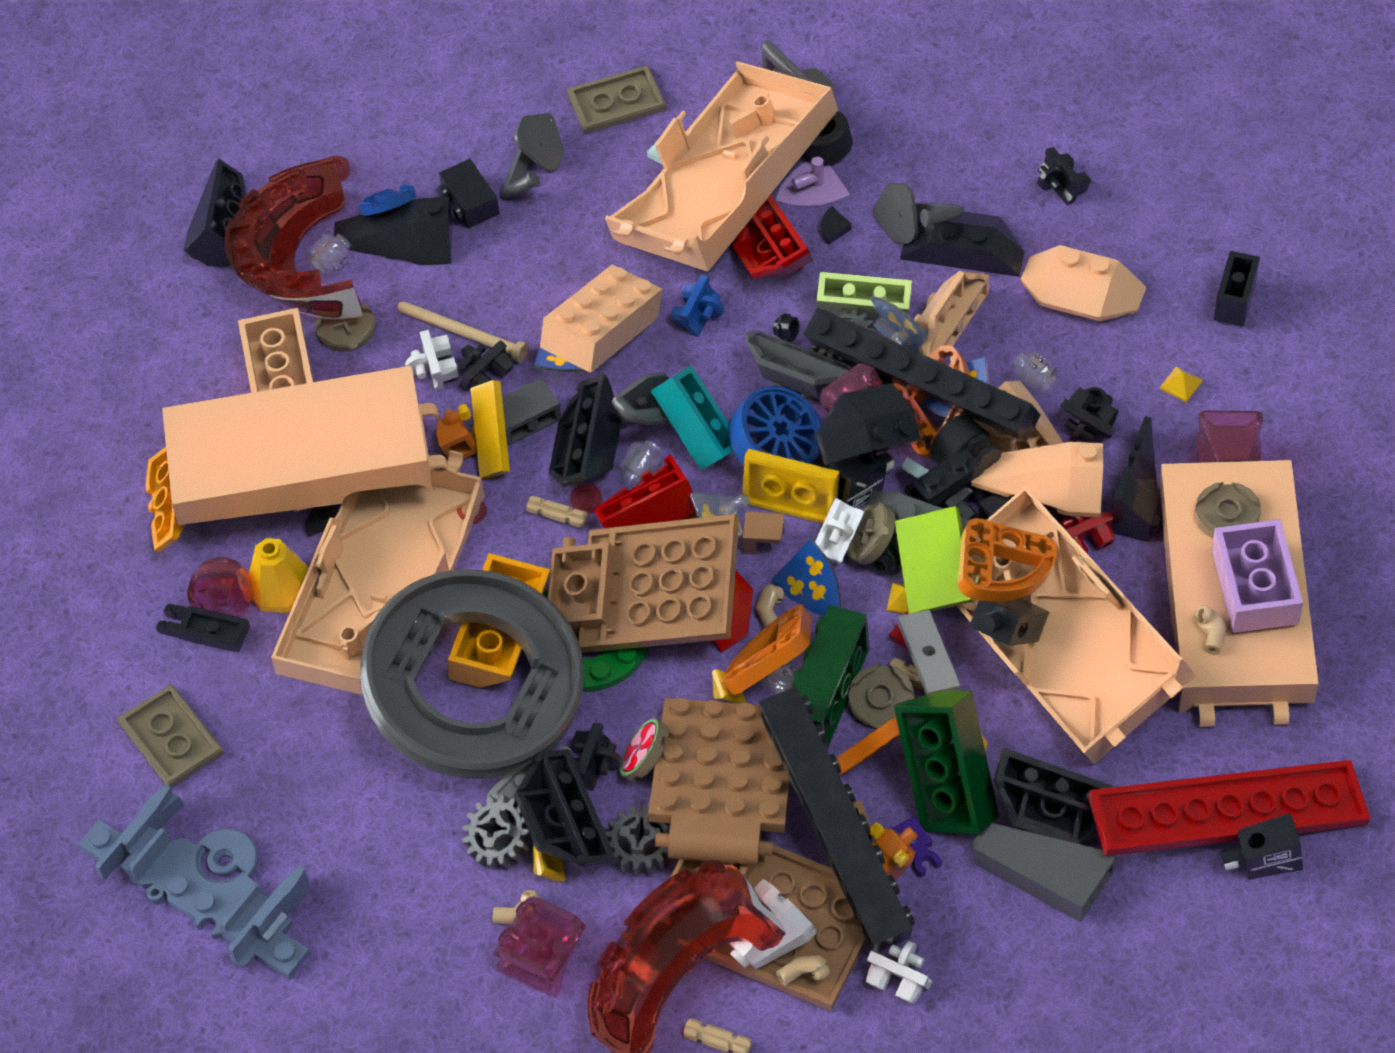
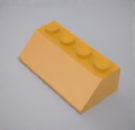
[448,553,550,688]

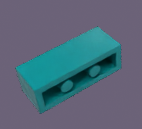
[651,365,733,470]

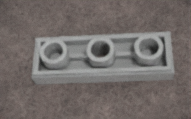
[897,610,961,695]

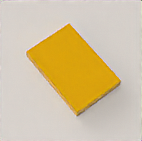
[742,449,840,524]

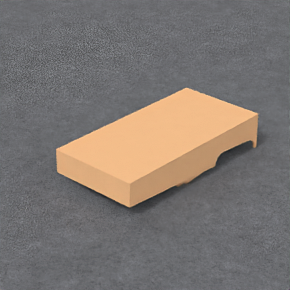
[605,61,838,272]
[162,366,449,525]
[271,450,485,695]
[1159,460,1319,727]
[957,486,1196,764]

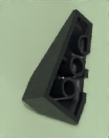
[184,158,256,266]
[334,197,453,265]
[1112,416,1162,542]

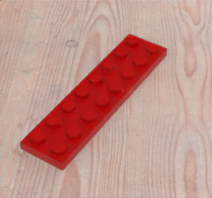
[1088,760,1371,857]

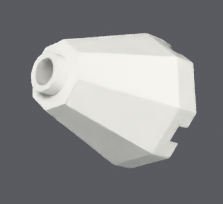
[729,879,818,969]

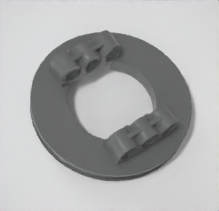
[360,569,584,779]

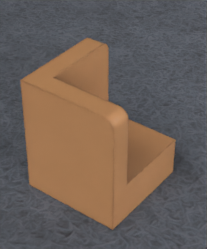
[743,511,785,555]

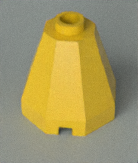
[245,538,309,613]

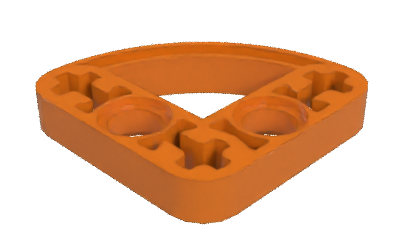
[893,345,970,460]
[958,518,1057,602]
[722,604,812,695]

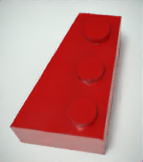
[594,454,696,529]

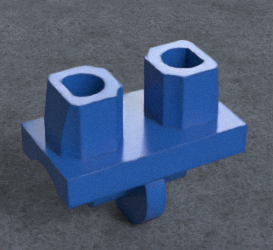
[670,275,725,337]

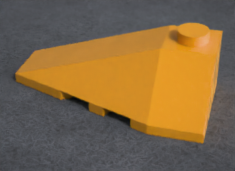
[145,447,185,553]

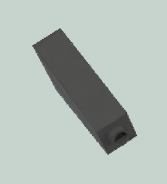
[972,823,1117,922]

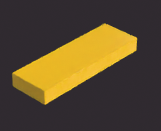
[471,380,510,479]

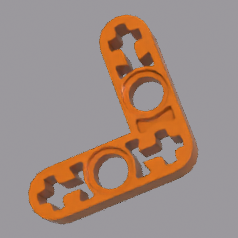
[836,716,900,776]

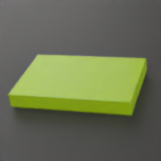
[895,506,974,614]

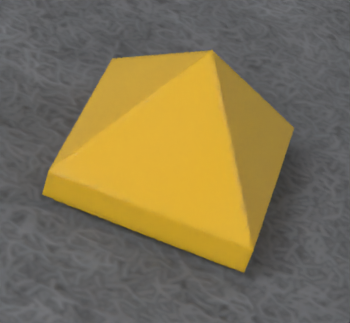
[1160,366,1203,403]
[886,583,909,614]
[712,669,746,704]
[533,845,566,882]

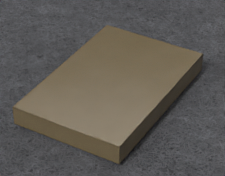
[566,65,667,135]
[116,683,225,788]

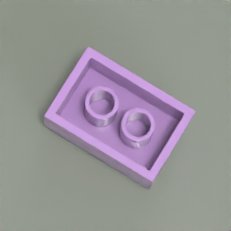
[1212,519,1303,633]

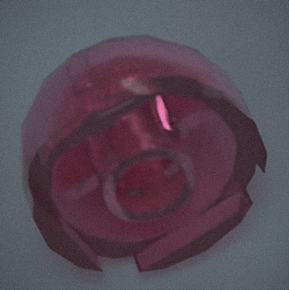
[187,557,253,617]

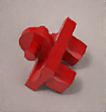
[1060,510,1115,554]

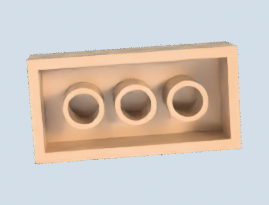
[540,264,663,373]
[238,308,314,393]

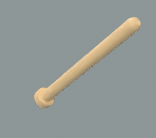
[397,301,529,363]

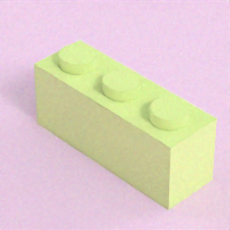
[817,272,912,319]

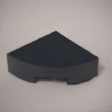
[822,206,852,244]
[305,505,334,537]

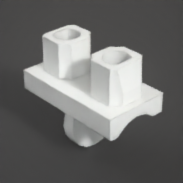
[405,330,459,391]
[814,498,865,564]
[866,941,933,1004]

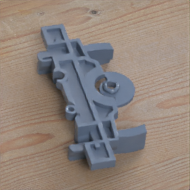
[77,785,310,980]

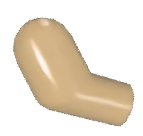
[755,584,784,628]
[1194,605,1226,655]
[492,890,541,925]
[776,955,830,986]

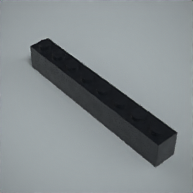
[803,307,1041,443]
[758,686,915,953]

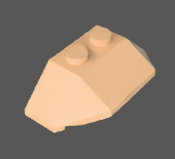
[1021,245,1146,321]
[914,271,990,356]

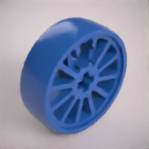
[728,386,823,466]

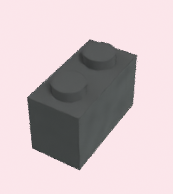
[502,378,562,446]

